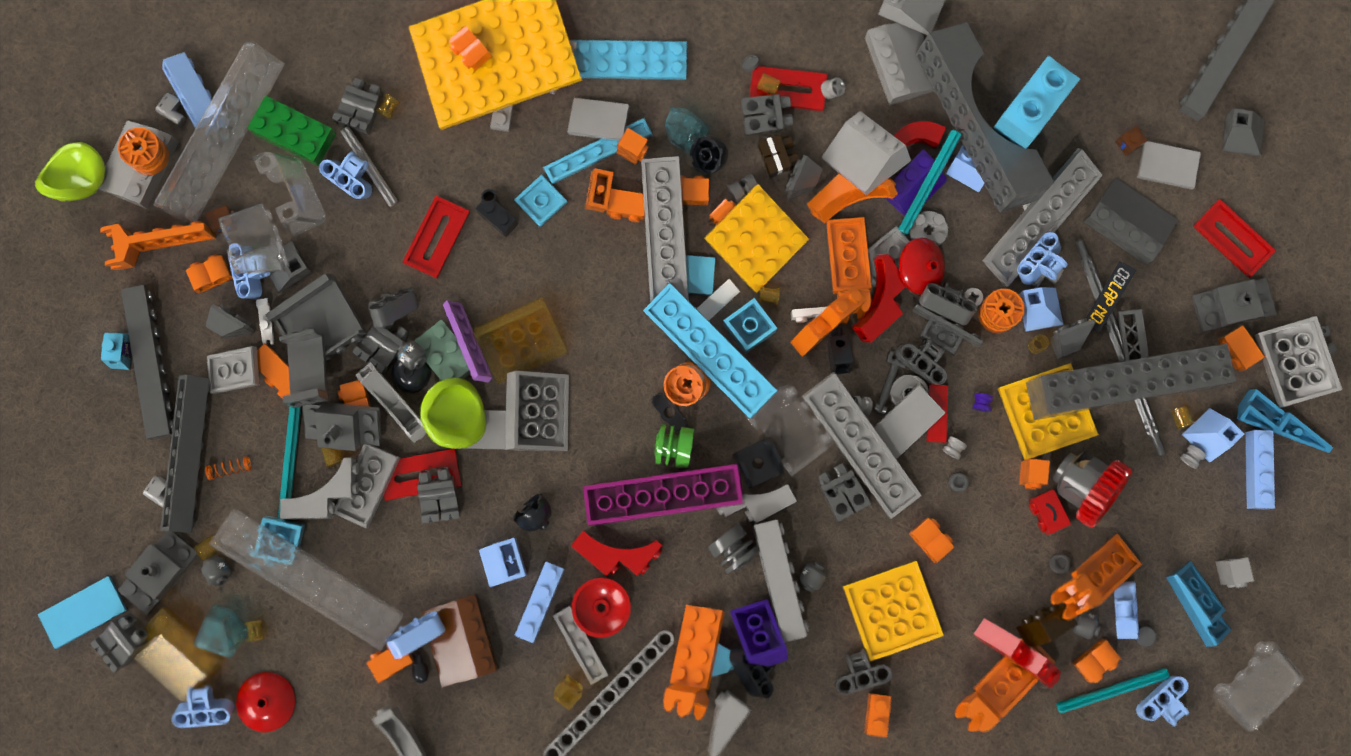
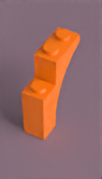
[807,174,898,223]
[790,285,867,357]

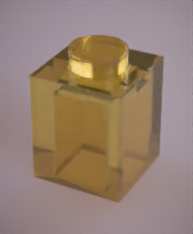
[554,674,582,710]

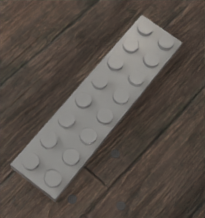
[982,149,1103,287]
[641,156,689,303]
[802,373,922,519]

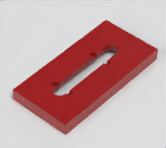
[750,66,827,111]
[402,196,470,279]
[1193,199,1276,278]
[384,449,462,501]

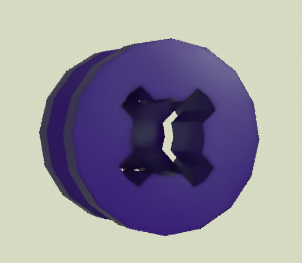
[972,393,994,412]

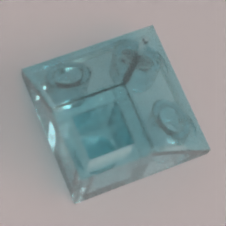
[664,108,710,158]
[194,604,249,658]

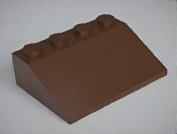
[421,594,499,688]

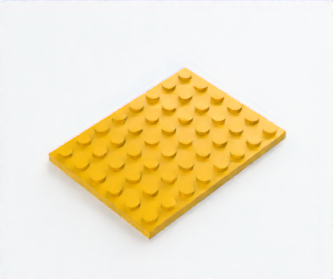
[409,0,582,130]

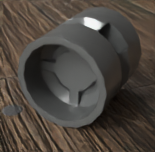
[727,174,758,205]

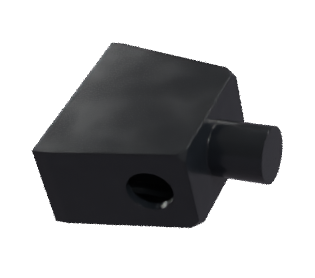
[827,327,853,375]

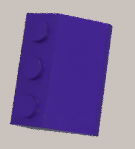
[886,150,947,216]
[730,599,788,666]

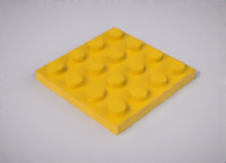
[704,184,809,293]
[998,363,1098,460]
[843,561,944,661]

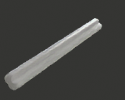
[341,126,398,207]

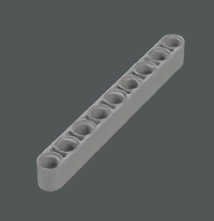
[544,630,674,756]

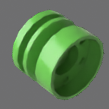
[654,424,694,469]

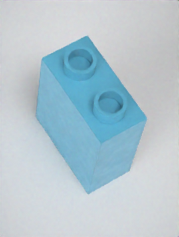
[993,56,1080,149]

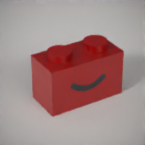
[1029,489,1071,535]

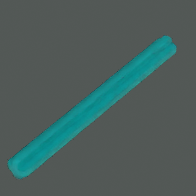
[899,130,962,234]
[278,406,301,518]
[1056,668,1170,713]

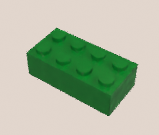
[247,95,336,167]

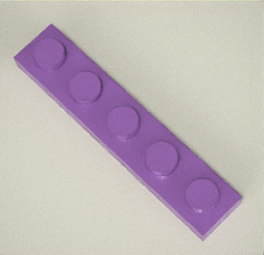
[443,300,493,382]

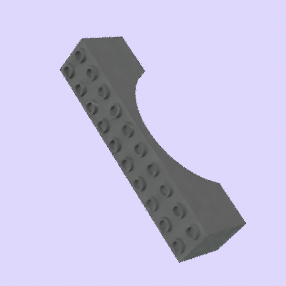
[916,22,1054,213]
[1026,344,1236,420]

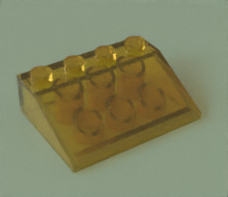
[473,297,568,384]
[134,608,226,702]

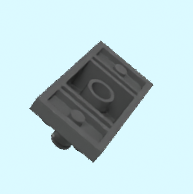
[1191,278,1277,332]
[303,402,382,451]
[117,531,200,615]

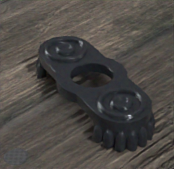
[651,393,688,431]

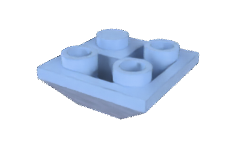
[1018,287,1064,332]
[1182,408,1244,462]

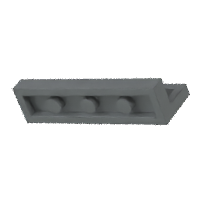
[1118,309,1149,361]

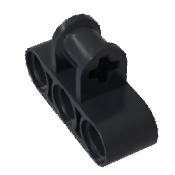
[729,648,776,699]

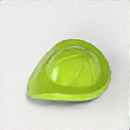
[35,142,105,202]
[420,378,486,449]

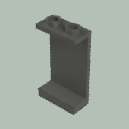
[279,328,328,408]

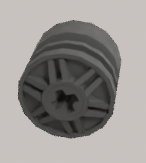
[707,523,759,574]

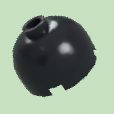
[690,136,728,174]
[392,360,431,393]
[513,494,552,532]

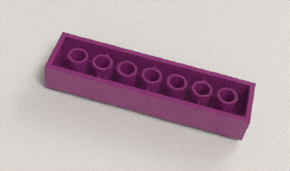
[583,464,745,526]

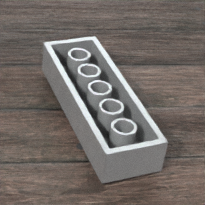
[752,520,809,642]

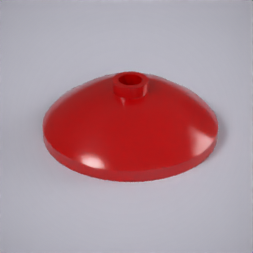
[899,238,945,295]
[572,578,631,638]
[236,672,296,732]

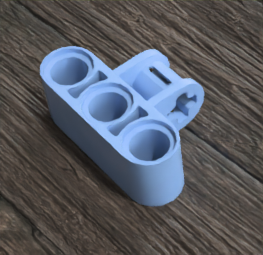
[319,151,372,199]
[1017,232,1068,285]
[228,245,271,300]
[1114,581,1139,639]
[385,612,446,659]
[1136,675,1189,727]
[172,686,234,728]

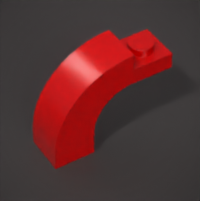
[894,121,946,149]

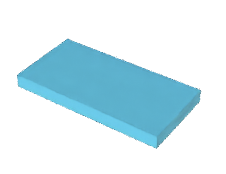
[38,576,128,649]

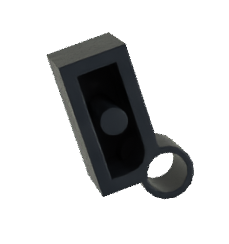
[475,189,518,237]

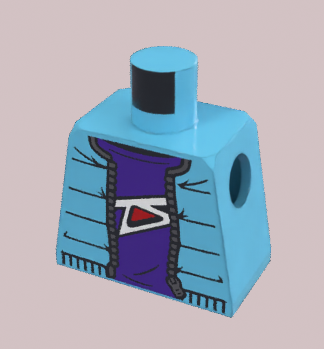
[101,333,132,370]

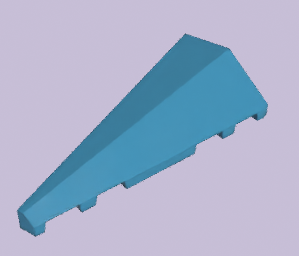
[1237,389,1333,453]

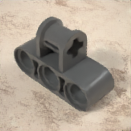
[919,282,977,325]
[368,288,419,327]
[895,337,947,385]
[835,649,892,695]

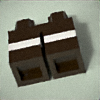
[758,135,800,179]

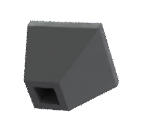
[1222,108,1264,156]
[785,155,823,200]
[266,241,312,293]
[206,304,255,339]
[1049,318,1095,359]

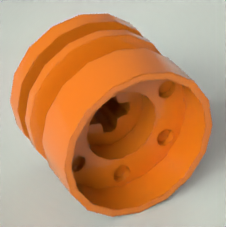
[118,127,169,175]
[978,289,1024,333]
[664,362,711,406]

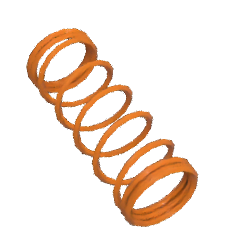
[205,456,252,480]

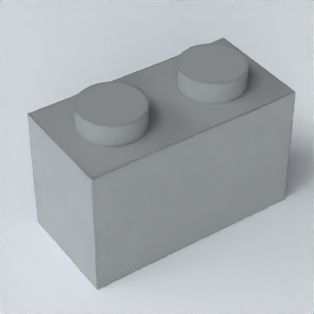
[1215,558,1254,588]

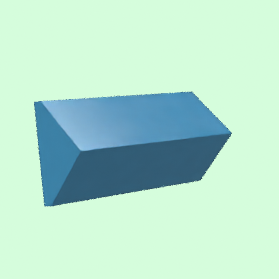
[1166,561,1231,647]

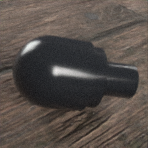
[412,655,429,683]

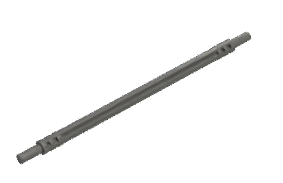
[1076,240,1166,456]

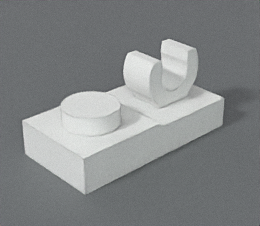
[791,307,827,323]

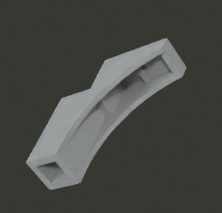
[356,362,426,443]
[280,458,359,520]
[716,484,797,524]
[373,705,427,756]

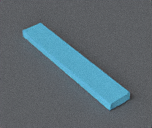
[544,118,652,184]

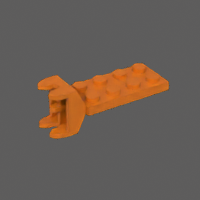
[826,217,872,325]
[100,221,216,270]
[1051,533,1142,620]
[664,605,725,720]
[955,638,1056,732]

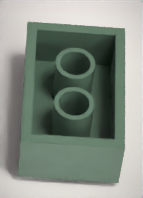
[415,320,470,381]

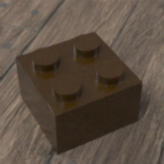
[1016,604,1078,648]

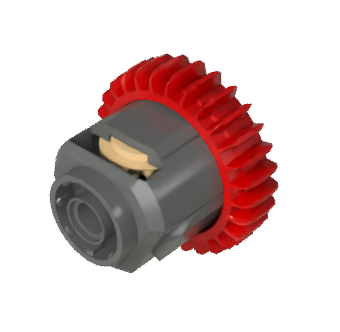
[1052,452,1132,528]

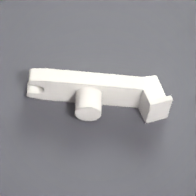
[256,298,274,345]

